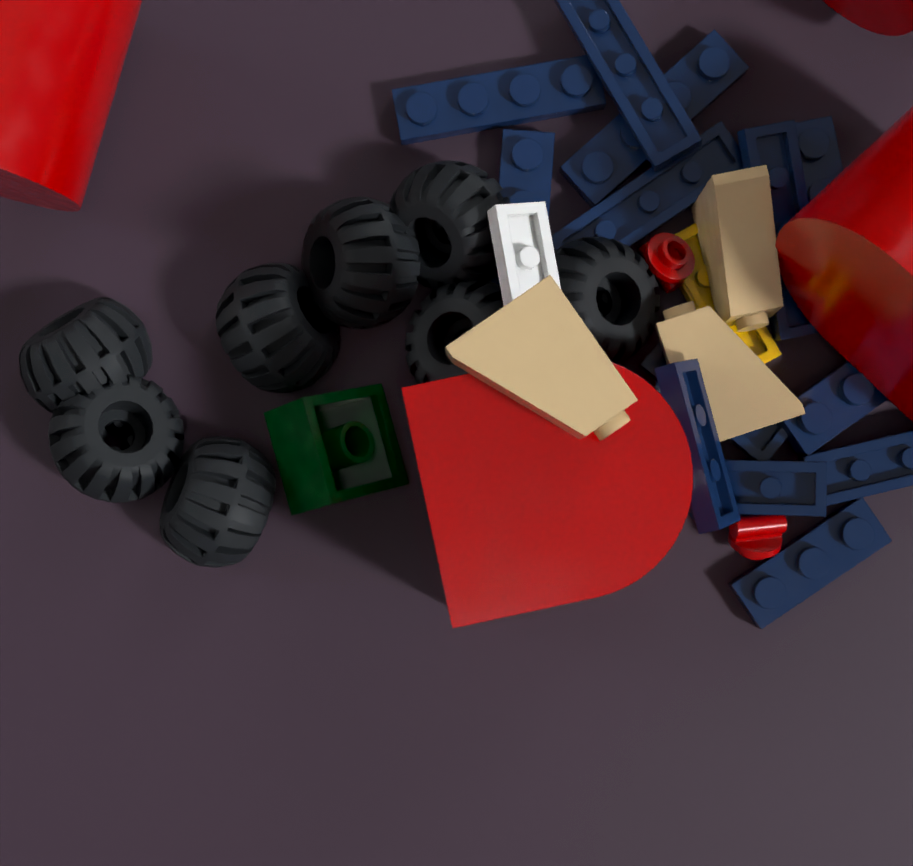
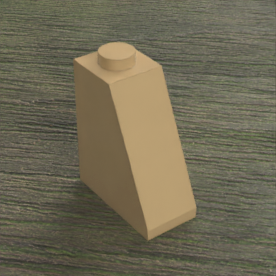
[691,165,783,332]
[445,275,638,441]
[655,301,806,442]

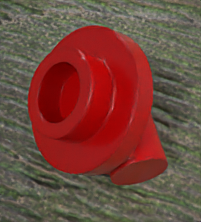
[638,233,695,294]
[728,515,787,560]

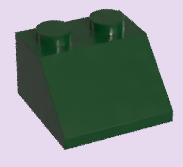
[264,383,409,516]

